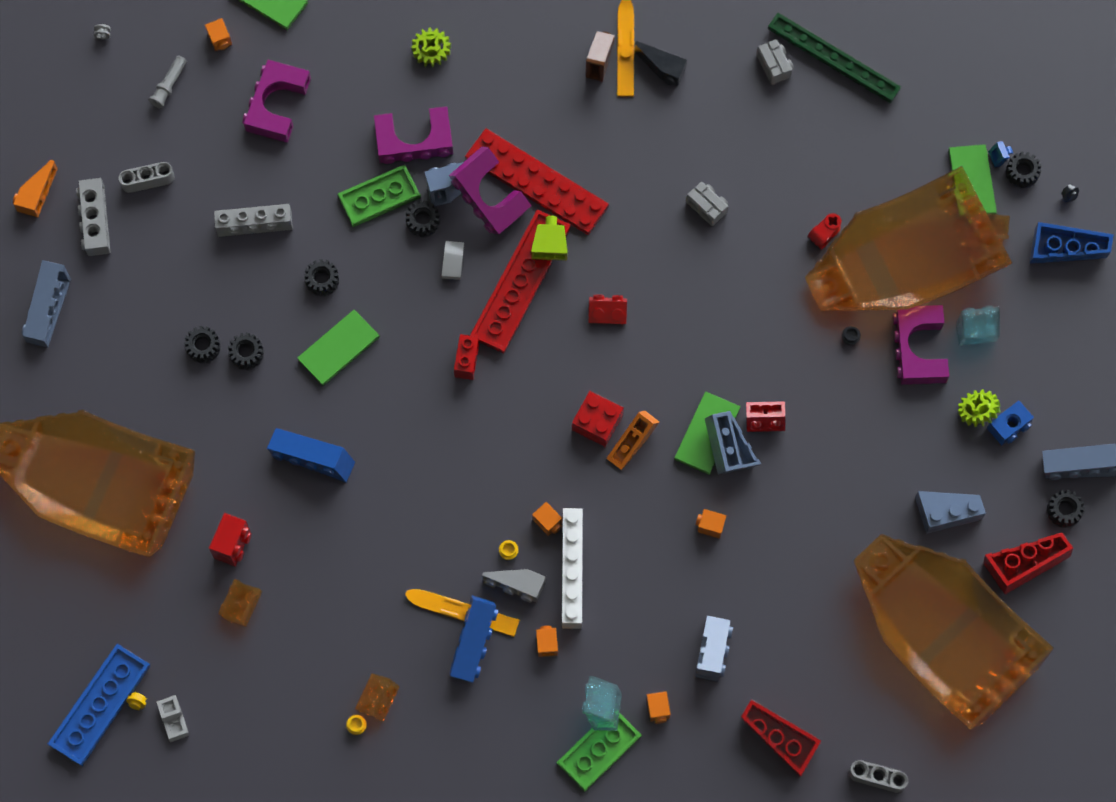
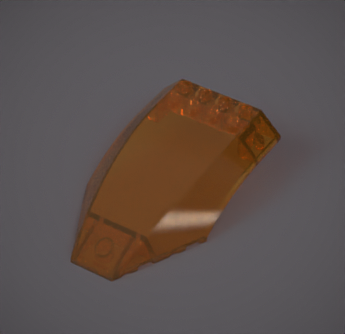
[805,166,1012,311]
[0,410,195,558]
[854,534,1054,730]

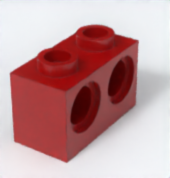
[454,334,480,380]
[746,401,785,432]

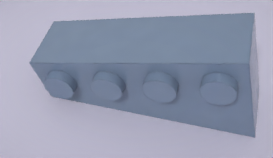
[22,260,71,348]
[1042,444,1116,480]

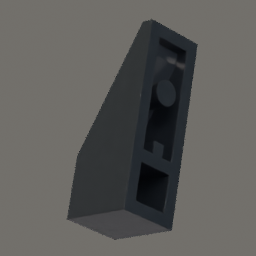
[634,41,687,86]

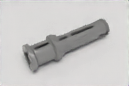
[149,56,187,108]

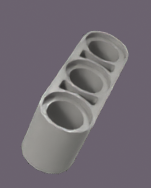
[119,162,175,193]
[848,760,908,793]

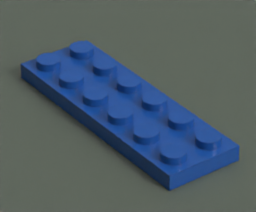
[48,644,151,766]

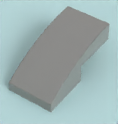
[442,241,464,280]
[157,695,189,742]

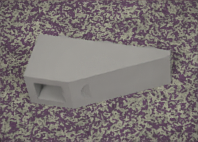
[482,569,546,603]

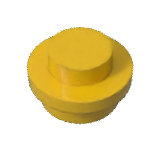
[499,540,518,560]
[126,693,146,710]
[346,715,367,735]

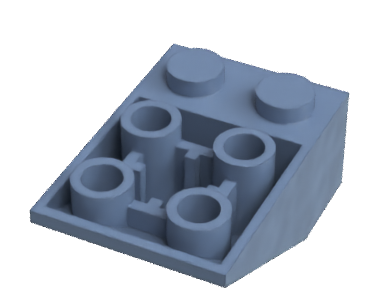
[425,160,466,207]

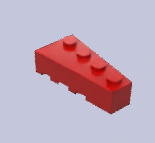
[983,533,1073,594]
[741,699,821,777]

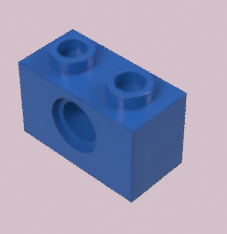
[987,400,1034,446]

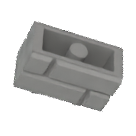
[756,40,794,85]
[686,182,729,226]

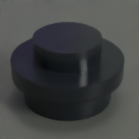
[1061,184,1079,202]
[842,326,861,345]

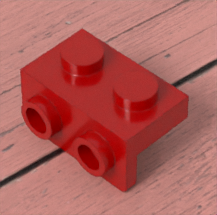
[588,294,627,324]

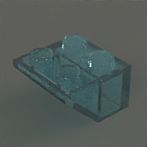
[956,306,1000,346]
[583,676,622,731]

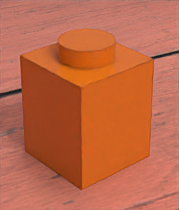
[205,18,232,51]
[532,502,563,536]
[695,509,726,539]
[536,626,558,657]
[646,691,671,724]

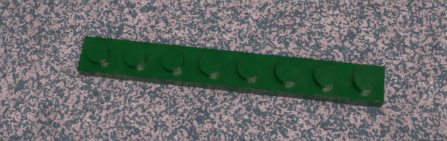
[768,13,901,103]

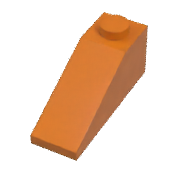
[13,160,58,217]
[606,411,659,470]

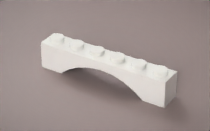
[562,508,583,629]

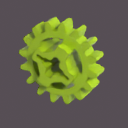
[411,28,451,67]
[958,389,1001,427]

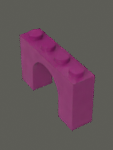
[242,60,311,143]
[374,106,453,164]
[449,147,532,234]
[892,305,949,385]

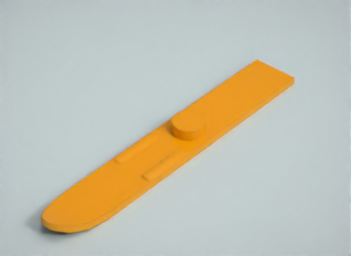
[617,0,634,97]
[405,589,520,637]

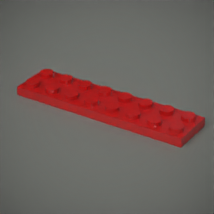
[465,128,609,235]
[470,210,571,353]

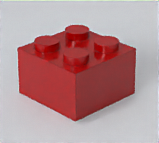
[572,391,624,447]
[209,513,252,566]

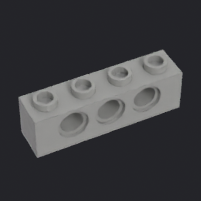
[76,178,111,256]
[214,204,293,237]

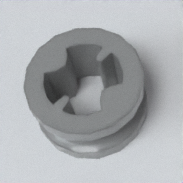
[94,24,111,40]

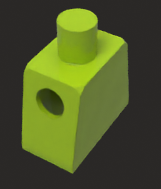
[531,216,568,261]

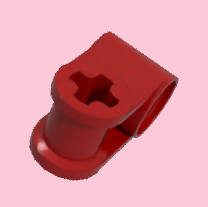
[807,213,842,249]

